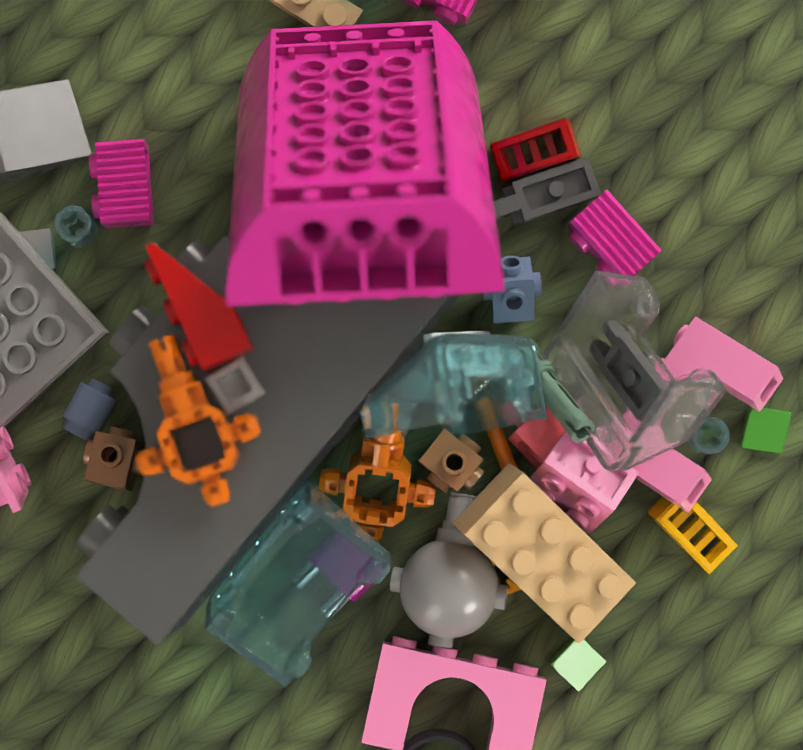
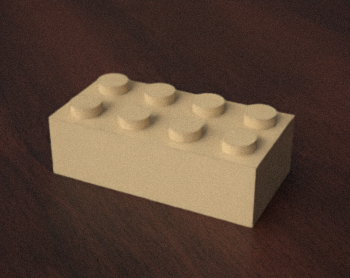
[452,463,636,644]

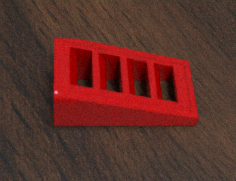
[489,118,582,183]

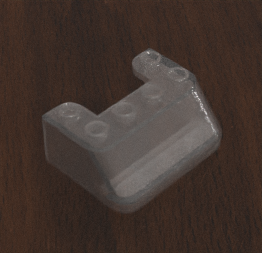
[543,271,727,471]

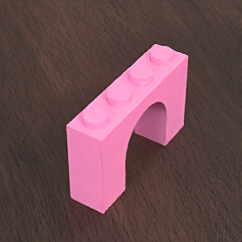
[602,316,783,513]
[361,636,546,750]

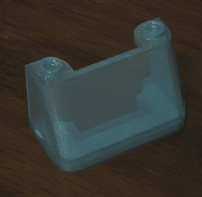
[361,333,547,438]
[205,480,391,687]

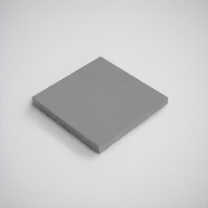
[0,212,109,428]

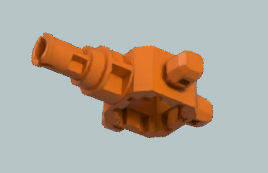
[136,334,262,507]
[319,387,436,544]

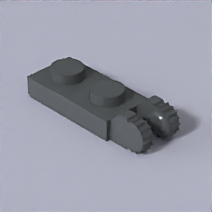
[588,319,672,423]

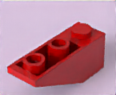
[144,243,255,372]

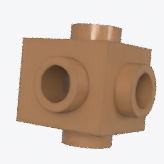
[83,427,144,492]
[418,428,484,494]

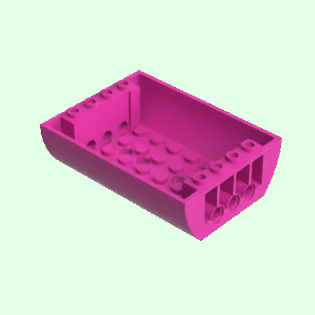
[226,20,504,306]

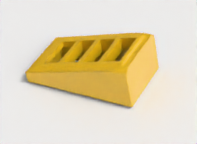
[648,496,738,575]

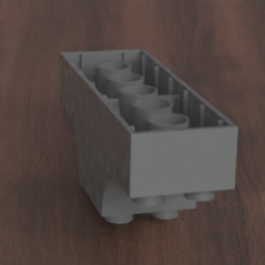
[76,216,500,645]

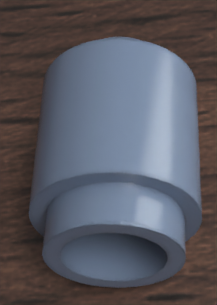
[62,378,118,441]

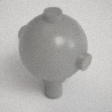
[390,492,508,648]

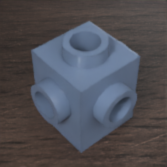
[483,256,542,323]

